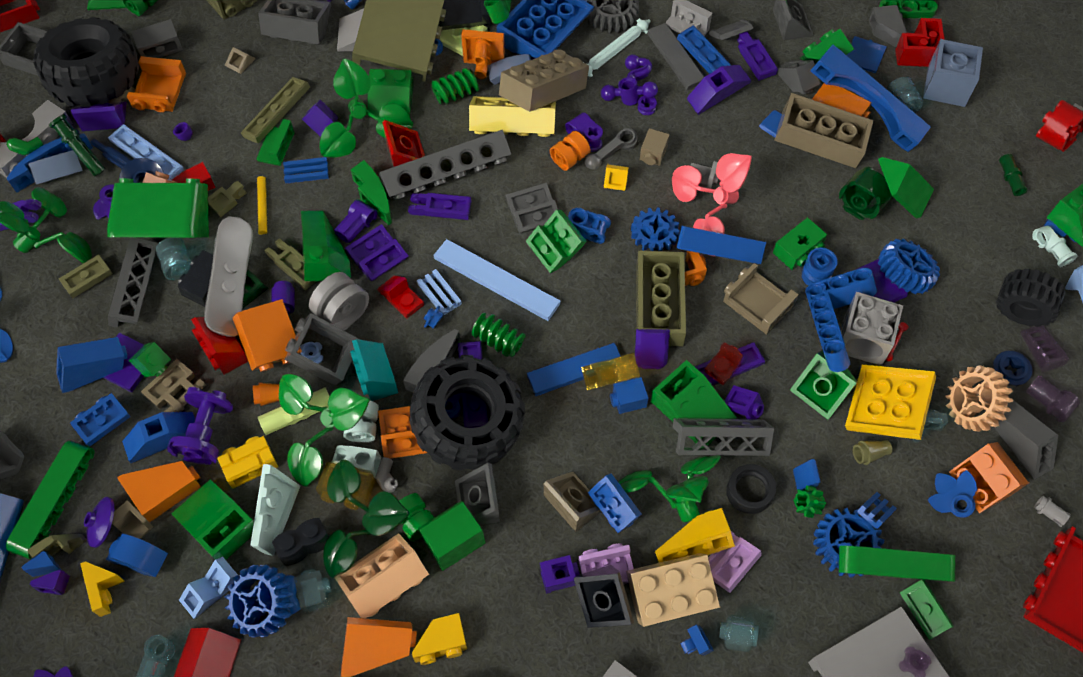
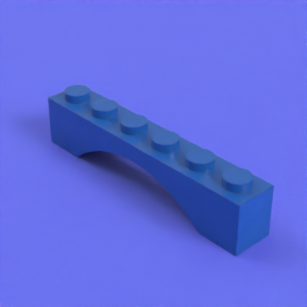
[810,45,931,152]

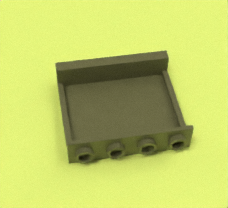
[352,0,446,82]

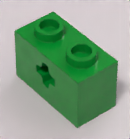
[773,217,827,270]

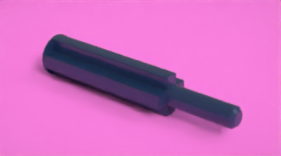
[91,139,131,169]

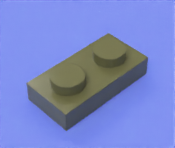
[59,255,113,299]

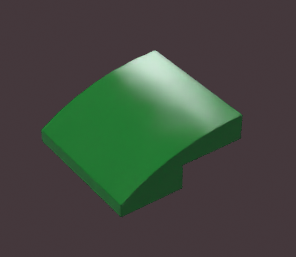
[526,210,587,273]

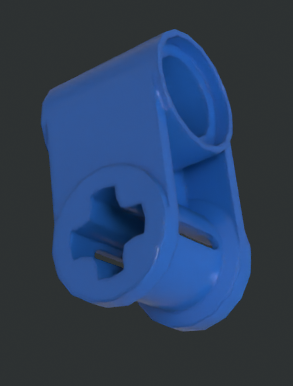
[568,208,611,244]

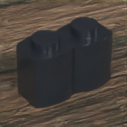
[272,518,329,566]

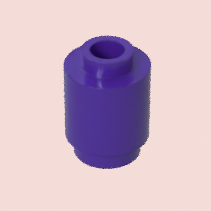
[271,281,295,315]

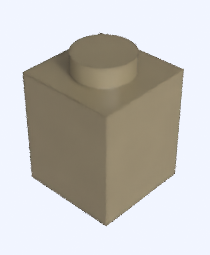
[640,129,669,166]

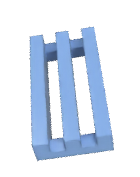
[417,269,462,315]

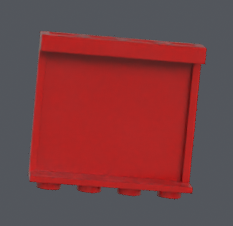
[1023,526,1083,653]

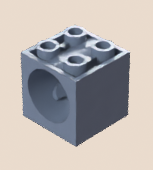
[923,39,983,107]

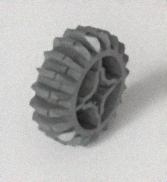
[587,0,639,34]

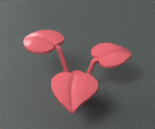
[672,153,752,256]

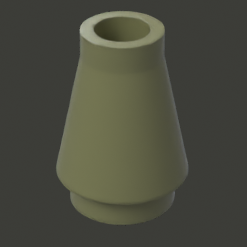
[853,440,892,465]

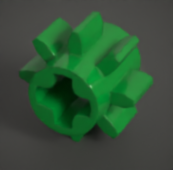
[793,485,826,518]

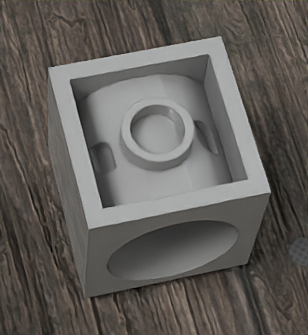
[841,292,903,366]

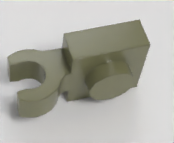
[208,181,247,217]

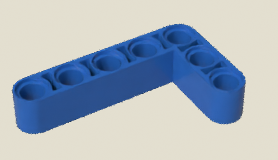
[805,268,877,372]

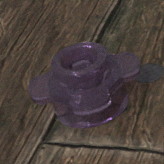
[899,647,931,677]

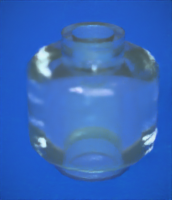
[719,614,759,652]

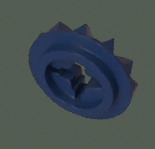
[993,351,1032,387]

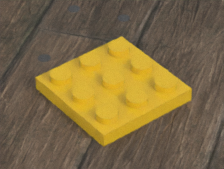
[845,365,936,440]

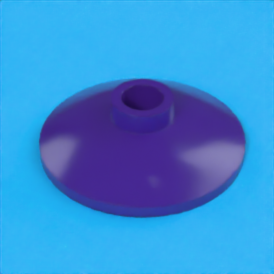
[84,497,114,548]

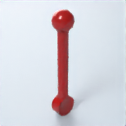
[885,322,908,362]

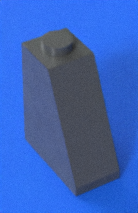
[994,401,1058,480]

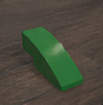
[351,160,392,225]

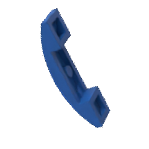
[6,133,93,193]

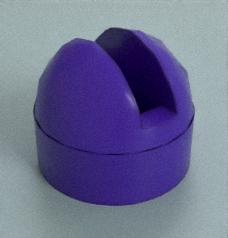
[173,122,193,141]

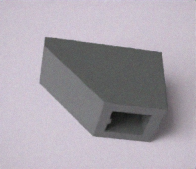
[869,5,908,47]

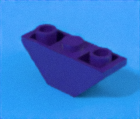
[687,65,751,115]

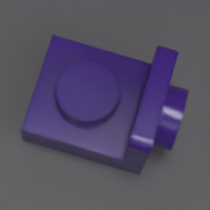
[724,385,764,419]

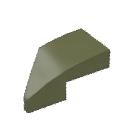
[27,534,87,558]

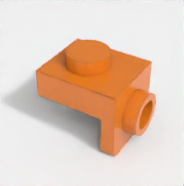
[685,251,707,286]

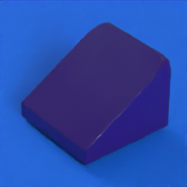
[30,570,70,595]

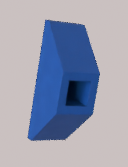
[122,412,196,463]

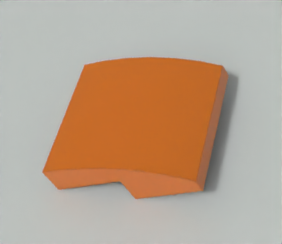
[378,406,427,459]

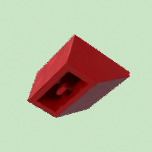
[191,317,248,375]

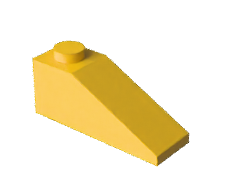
[655,508,735,563]

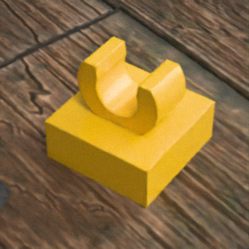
[604,164,629,191]

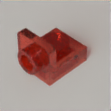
[704,342,743,385]

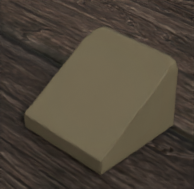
[225,47,256,74]

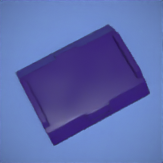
[634,329,670,369]

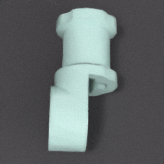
[1032,226,1078,267]

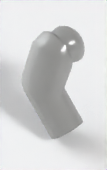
[375,457,398,492]

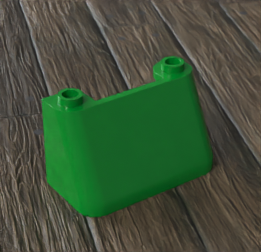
[107,178,209,238]

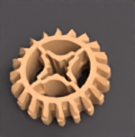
[945,366,1014,432]

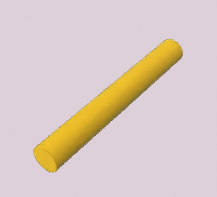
[257,176,267,235]

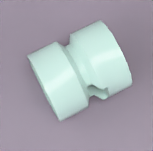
[343,401,379,442]

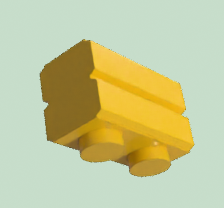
[217,436,278,489]

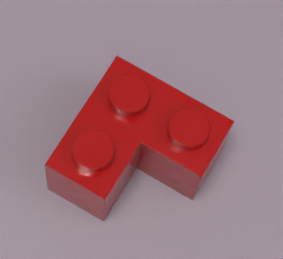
[895,18,944,67]

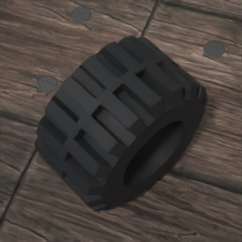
[996,269,1065,327]

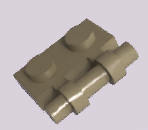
[141,359,206,412]

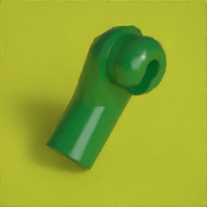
[6,137,43,155]

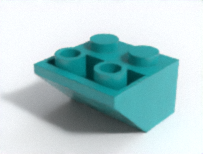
[350,339,398,401]

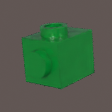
[129,342,171,377]

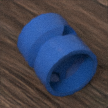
[802,247,837,286]

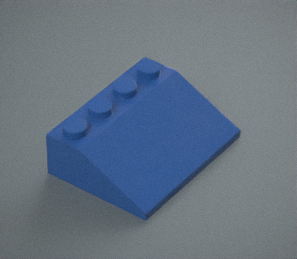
[496,0,594,58]

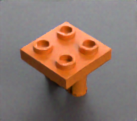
[461,29,505,79]

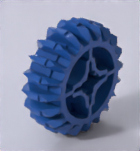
[878,239,940,294]
[813,508,884,578]
[225,565,295,638]

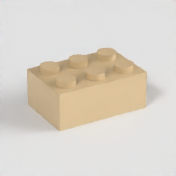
[626,553,720,627]

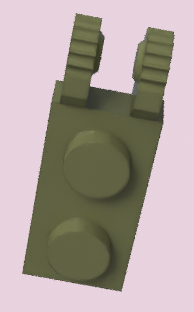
[264,238,316,291]

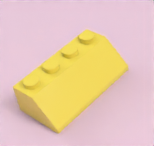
[469,96,556,137]

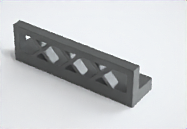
[108,237,158,327]
[672,418,774,456]

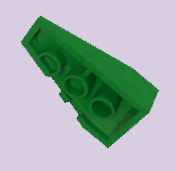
[301,211,351,281]

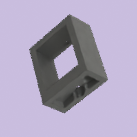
[0,22,47,76]
[284,313,360,385]

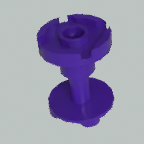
[167,387,233,465]

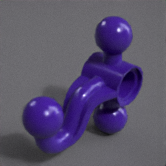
[601,54,658,106]

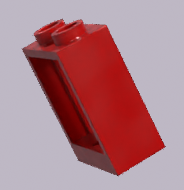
[0,0,40,33]

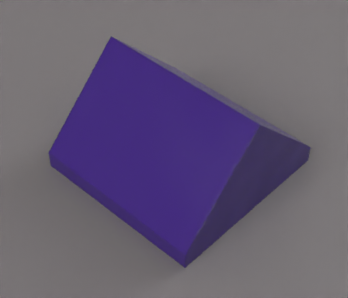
[71,102,127,131]

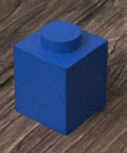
[610,377,648,414]

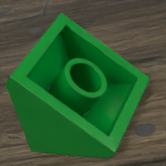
[418,501,486,571]

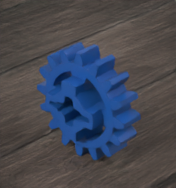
[631,207,680,251]

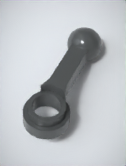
[585,128,638,170]

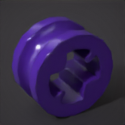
[638,96,657,115]

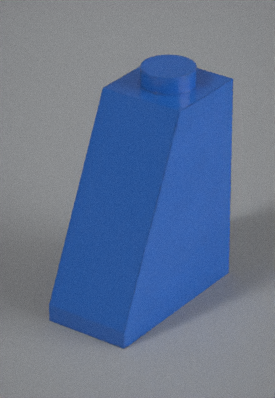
[56,337,127,393]

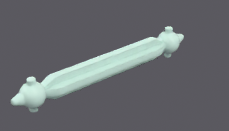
[583,18,651,77]

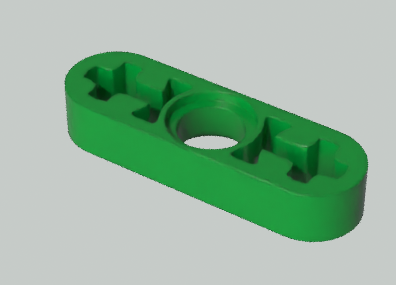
[879,0,938,18]

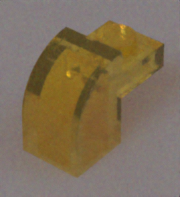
[581,353,640,391]

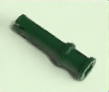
[48,114,106,177]

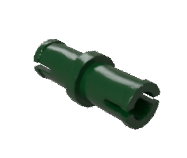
[999,154,1027,196]

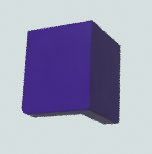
[302,100,338,137]

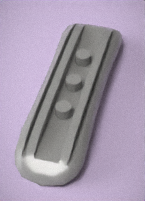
[204,217,253,337]

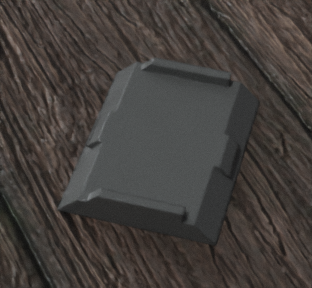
[709,19,754,40]

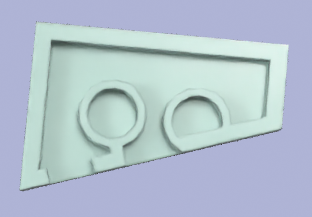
[251,464,300,556]

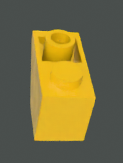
[412,613,467,665]

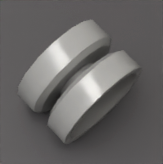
[309,272,369,331]

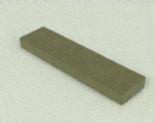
[241,77,310,144]

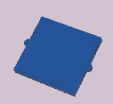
[846,36,886,73]

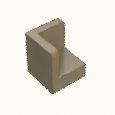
[112,500,153,539]

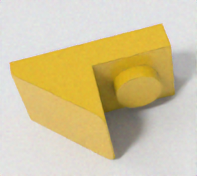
[80,561,125,617]

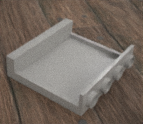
[808,607,949,677]

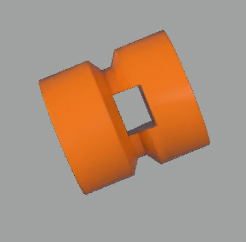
[550,131,590,171]

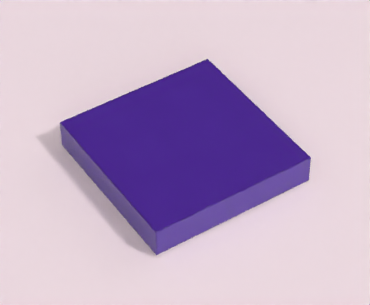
[103,333,144,392]

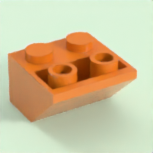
[949,442,1029,513]

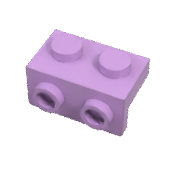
[578,543,634,584]

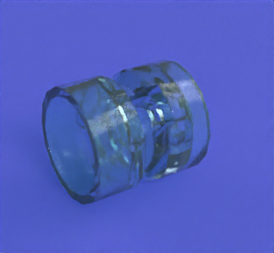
[886,77,924,113]
[156,238,191,281]

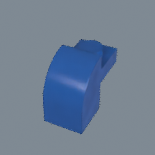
[106,534,168,577]

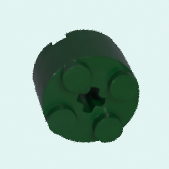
[839,166,892,220]

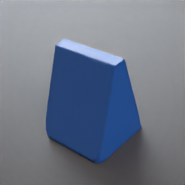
[759,110,782,137]
[793,459,820,490]
[21,551,62,577]

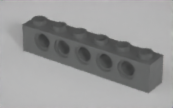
[379,129,511,201]

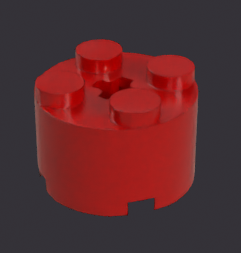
[1036,100,1083,152]

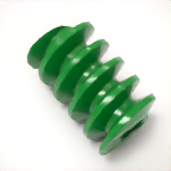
[432,68,479,105]
[472,313,525,357]

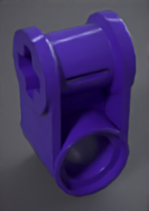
[565,112,603,152]

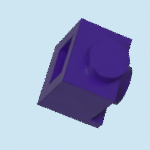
[540,555,580,594]

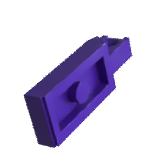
[737,31,778,81]

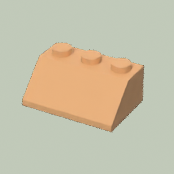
[335,533,429,619]

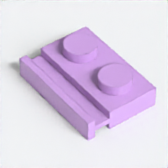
[708,531,761,593]

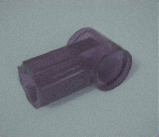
[1025,375,1080,422]

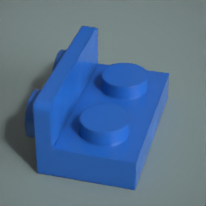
[70,393,131,447]
[588,473,642,533]

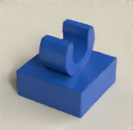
[680,625,714,656]

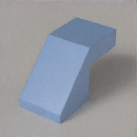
[179,557,238,619]

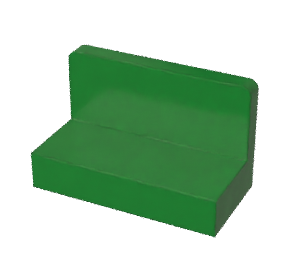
[256,119,295,166]

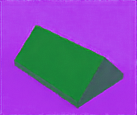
[878,157,934,218]

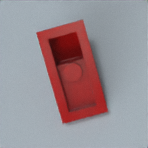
[377,275,424,319]

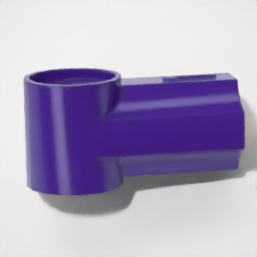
[334,199,378,243]

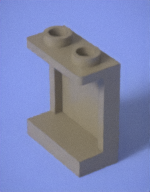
[723,263,799,335]

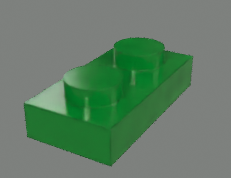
[900,579,954,640]

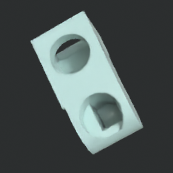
[331,445,382,479]

